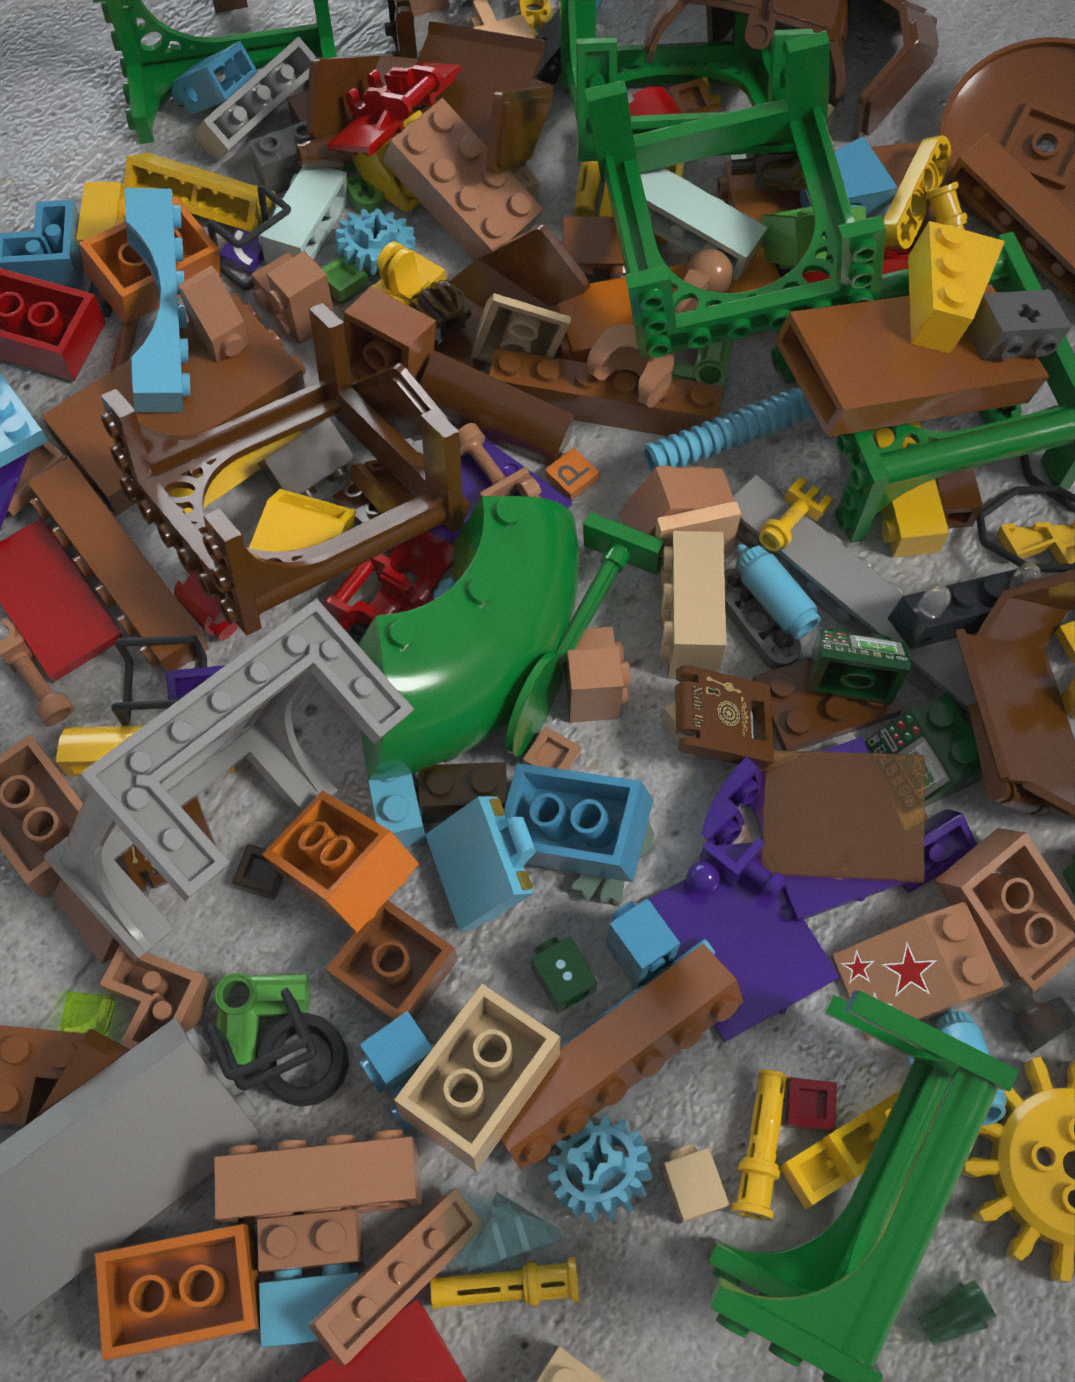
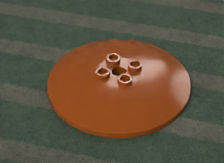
[938,37,1075,228]

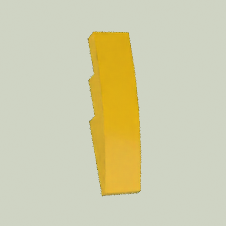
[779,1090,900,1210]

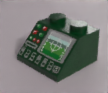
[807,628,911,705]
[864,692,983,816]

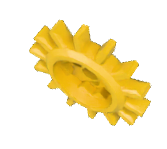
[961,1056,1075,1283]

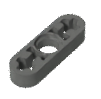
[724,568,801,670]

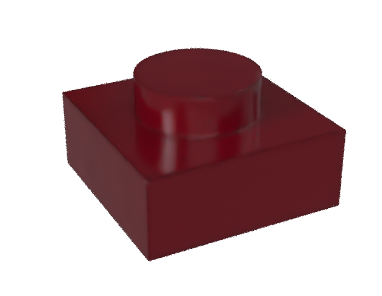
[786,1077,837,1133]

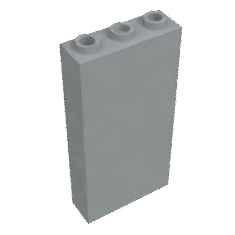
[0,1018,262,1323]

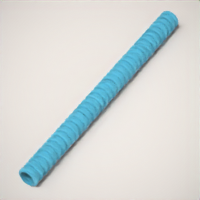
[644,387,816,472]

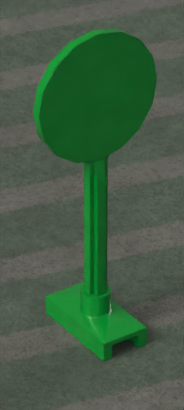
[505,512,665,757]

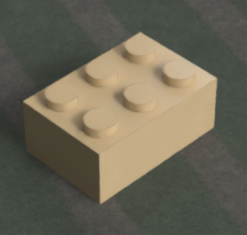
[660,531,726,679]
[394,984,560,1172]

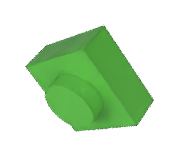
[321,256,368,302]

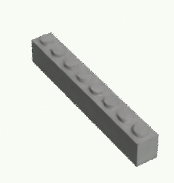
[733,475,976,726]

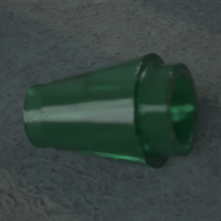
[917,1280,996,1346]

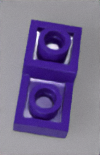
[701,757,764,845]

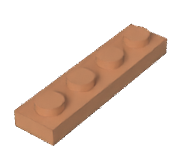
[308,1188,485,1366]

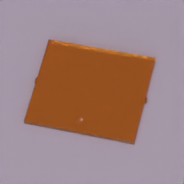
[761,750,928,883]

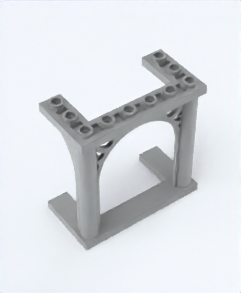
[44,598,414,962]

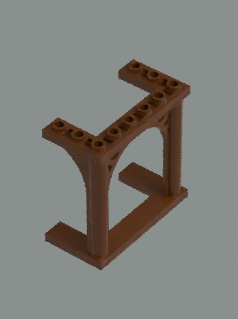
[101,303,464,636]

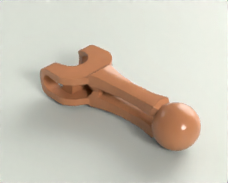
[586,249,733,408]

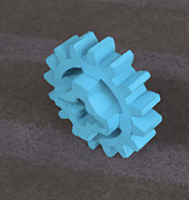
[335,208,415,275]
[548,1115,653,1223]

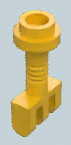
[759,476,834,552]

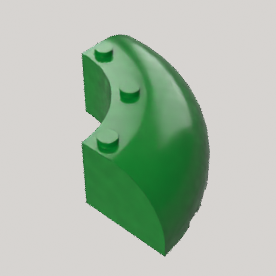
[358,496,579,781]

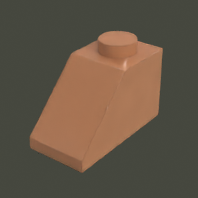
[178,266,250,363]

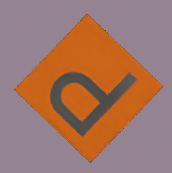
[545,447,600,500]

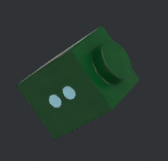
[531,936,598,1014]

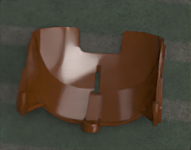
[641,0,851,107]

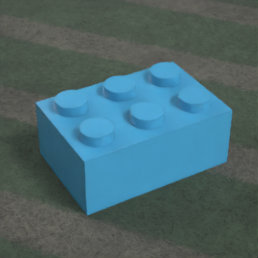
[504,763,653,883]

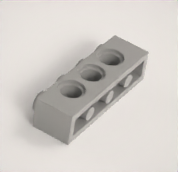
[192,37,316,162]

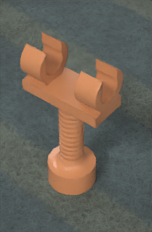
[458,423,542,499]
[0,619,74,727]

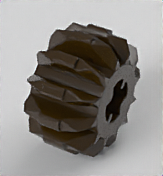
[411,280,472,347]

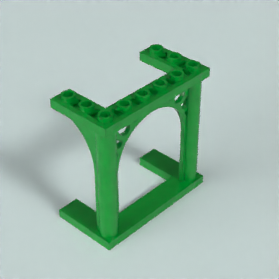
[93,0,337,144]
[560,0,814,162]
[585,31,886,360]
[771,232,1075,544]
[708,990,1020,1382]

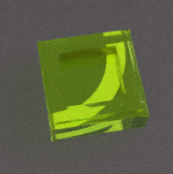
[59,991,116,1037]

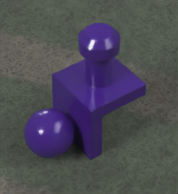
[687,837,786,898]

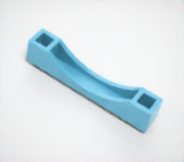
[124,188,191,412]

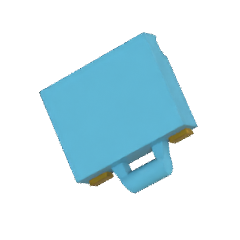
[425,796,536,931]

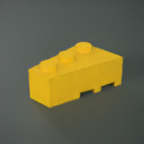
[908,221,1005,354]

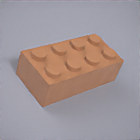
[382,98,544,260]
[214,1130,423,1226]

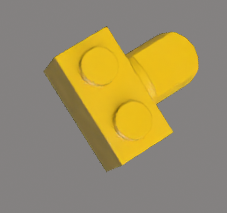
[368,241,447,307]

